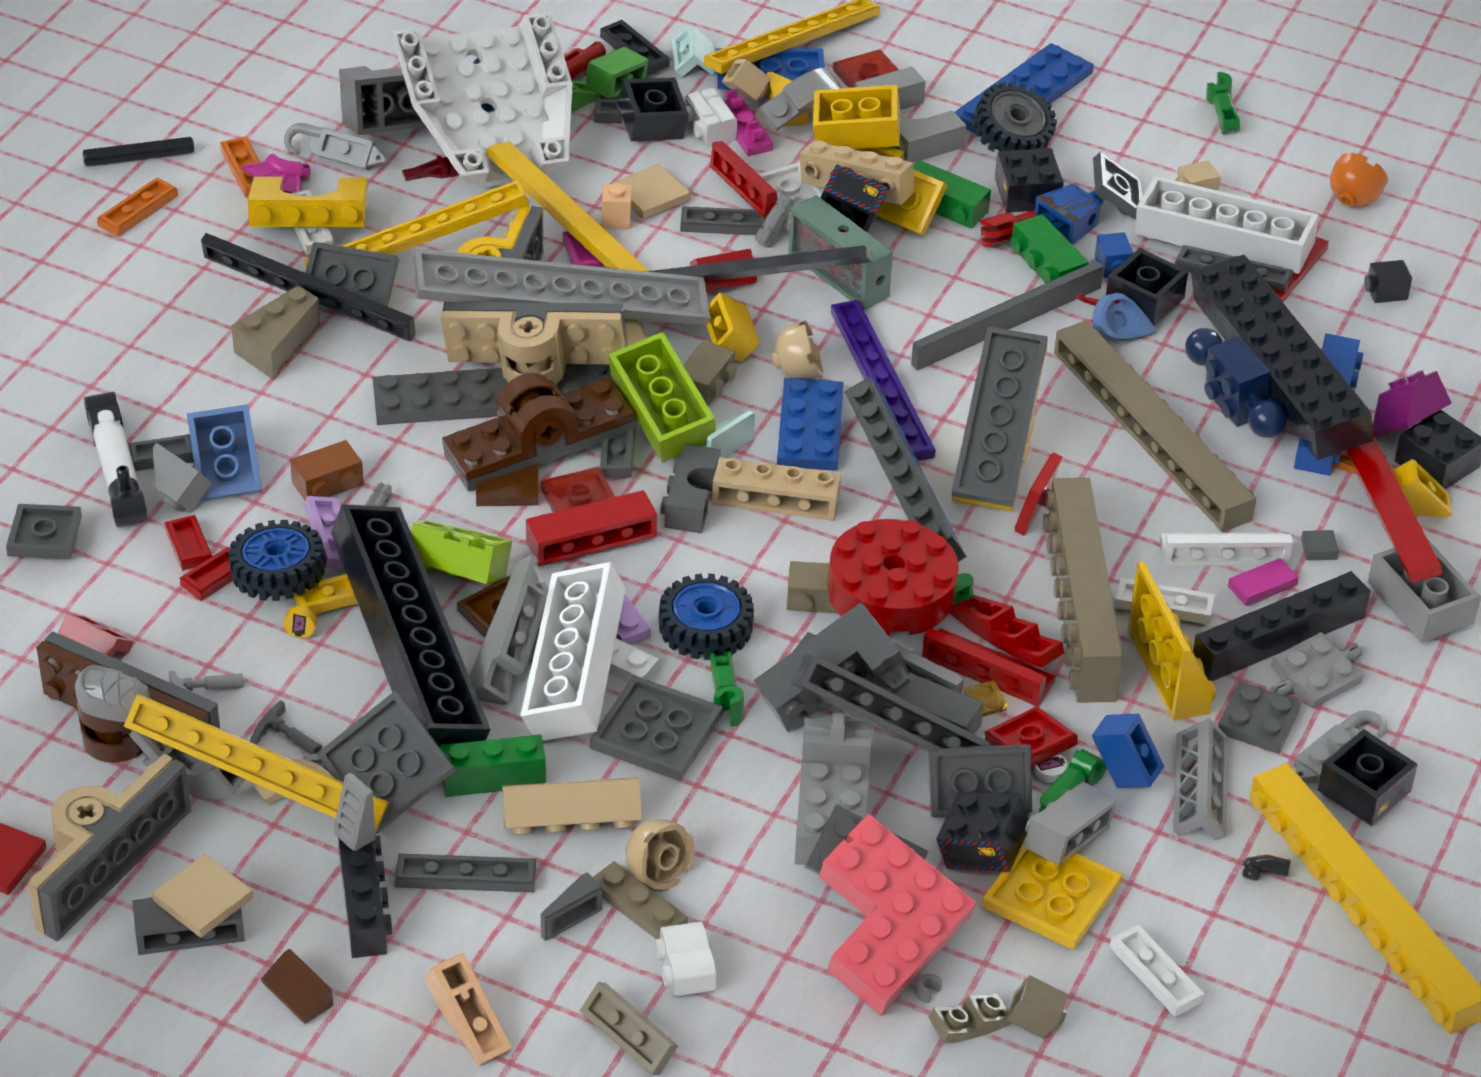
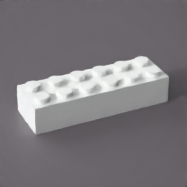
[1135,176,1319,274]
[521,562,626,741]

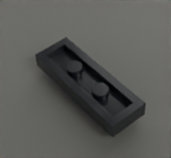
[600,20,670,75]

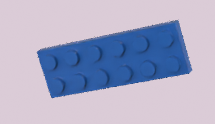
[955,43,1094,137]

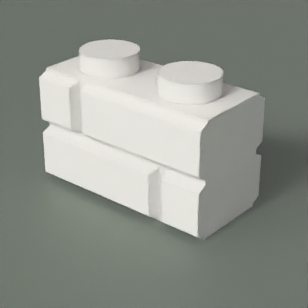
[685,88,737,147]

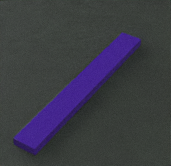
[831,300,936,461]

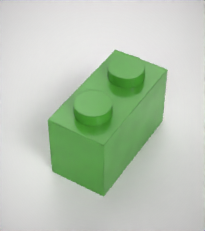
[586,47,649,99]

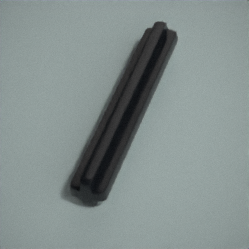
[83,137,194,166]

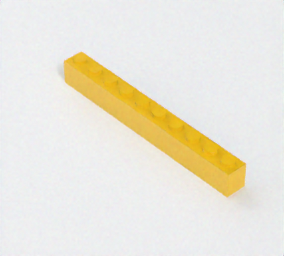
[1250,763,1481,1035]

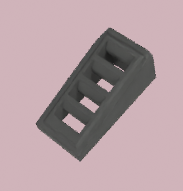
[540,872,602,941]

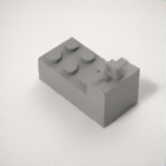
[794,712,872,865]

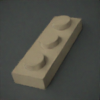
[593,861,688,939]
[579,982,678,1075]

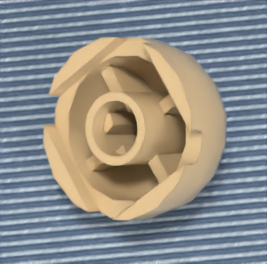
[772,320,823,380]
[625,819,695,890]

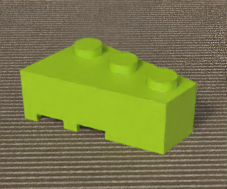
[411,519,512,584]

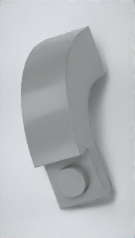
[760,68,842,131]
[129,730,246,800]

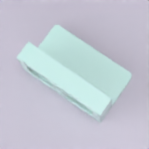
[671,24,716,77]
[703,410,755,458]

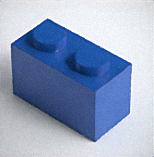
[1091,713,1165,788]

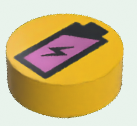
[283,606,318,638]

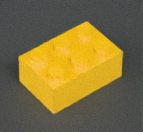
[813,85,900,150]

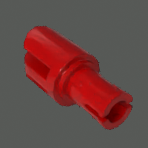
[564,41,606,81]
[980,211,1037,247]

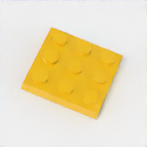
[982,840,1123,950]

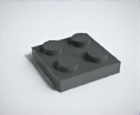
[1093,151,1143,220]
[6,504,82,559]
[1218,681,1301,754]

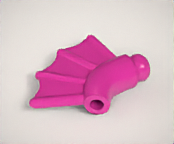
[242,154,311,194]

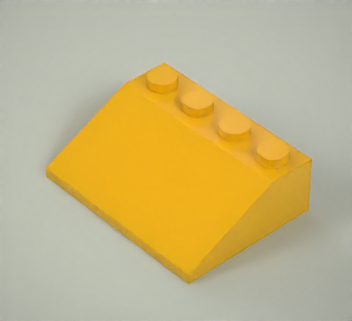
[1127,561,1216,721]

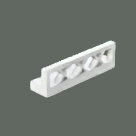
[1160,533,1293,566]

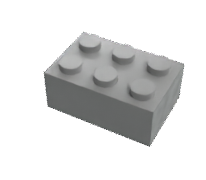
[1368,537,1481,643]

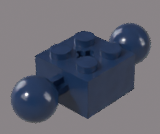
[1185,328,1287,438]

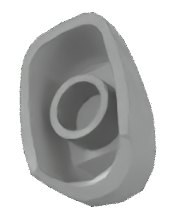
[75,665,150,722]

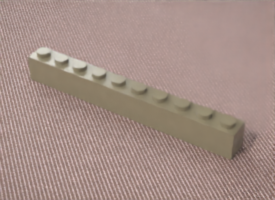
[1054,320,1256,532]

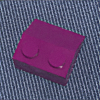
[1372,370,1452,438]

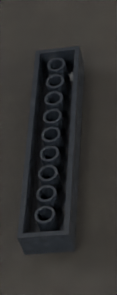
[1191,254,1373,460]
[331,504,491,748]

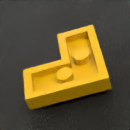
[293,574,358,614]

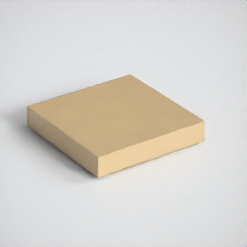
[613,164,691,219]
[152,854,253,938]

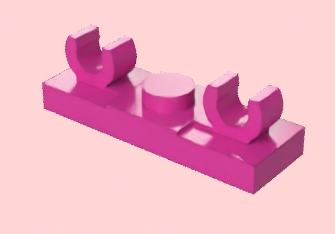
[724,89,773,156]

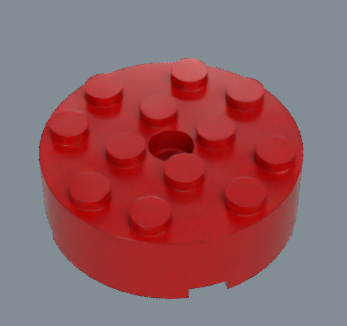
[827,519,959,636]

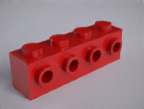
[526,490,657,566]

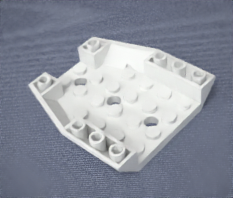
[391,12,572,188]

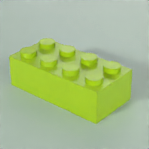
[608,332,716,463]

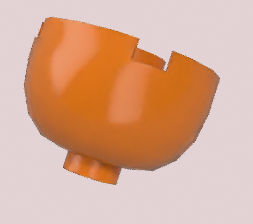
[1330,153,1388,207]

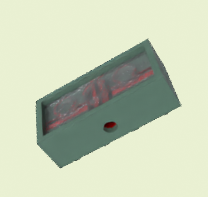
[788,195,893,310]

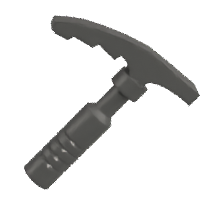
[250,700,322,755]

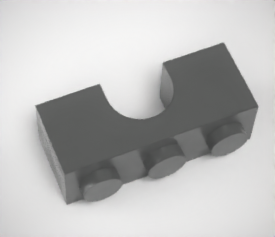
[660,444,721,533]

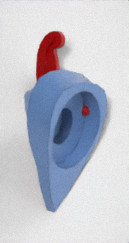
[1076,293,1157,341]

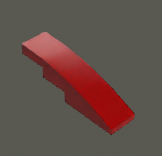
[949,595,1065,668]

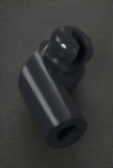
[1242,854,1291,881]

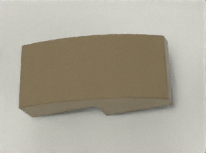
[928,993,1012,1043]

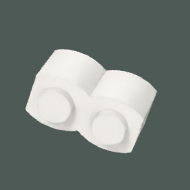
[655,921,717,997]

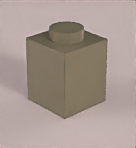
[1006,975,1067,1039]

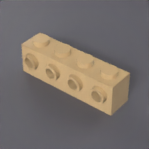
[800,141,914,205]
[712,457,841,521]
[502,778,642,834]

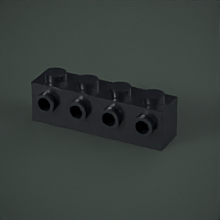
[338,835,392,958]

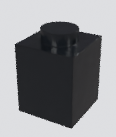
[1364,260,1412,303]

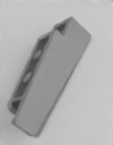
[469,554,548,705]

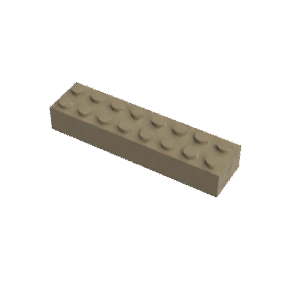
[1043,478,1123,703]

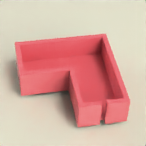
[819,813,977,1016]

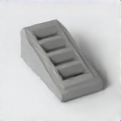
[335,772,376,851]

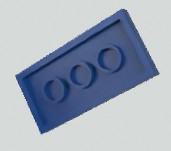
[716,48,825,90]
[777,378,844,471]

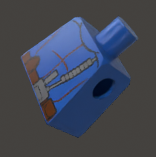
[1035,184,1104,245]

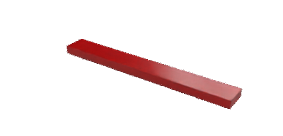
[1346,435,1442,583]

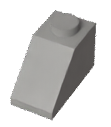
[153,443,213,513]

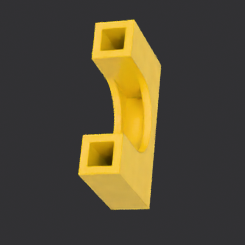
[248,177,368,227]

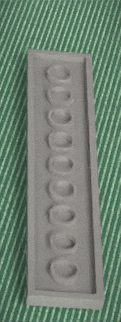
[413,249,711,326]

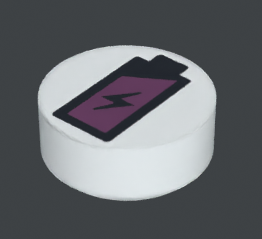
[1033,754,1068,784]

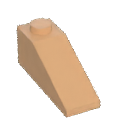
[423,952,512,1065]

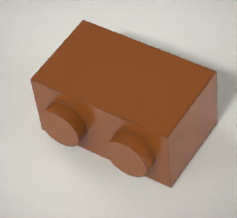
[290,440,364,501]

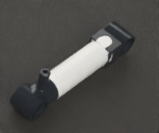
[84,391,148,527]

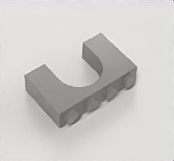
[855,66,966,163]

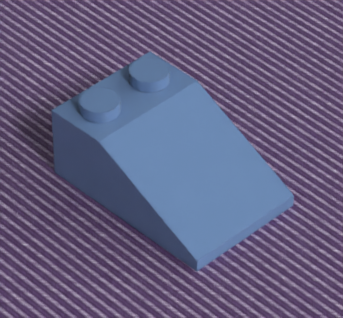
[187,404,262,501]

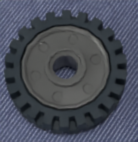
[973,82,1057,152]

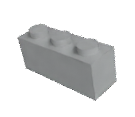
[1024,782,1117,865]

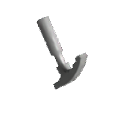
[169,671,244,692]

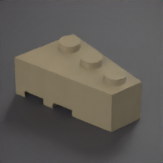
[231,285,320,380]

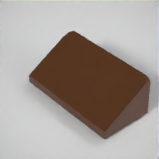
[261,949,333,1024]

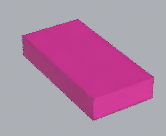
[563,231,603,267]
[1228,558,1299,606]

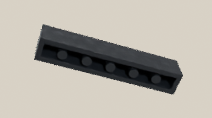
[1193,571,1371,681]

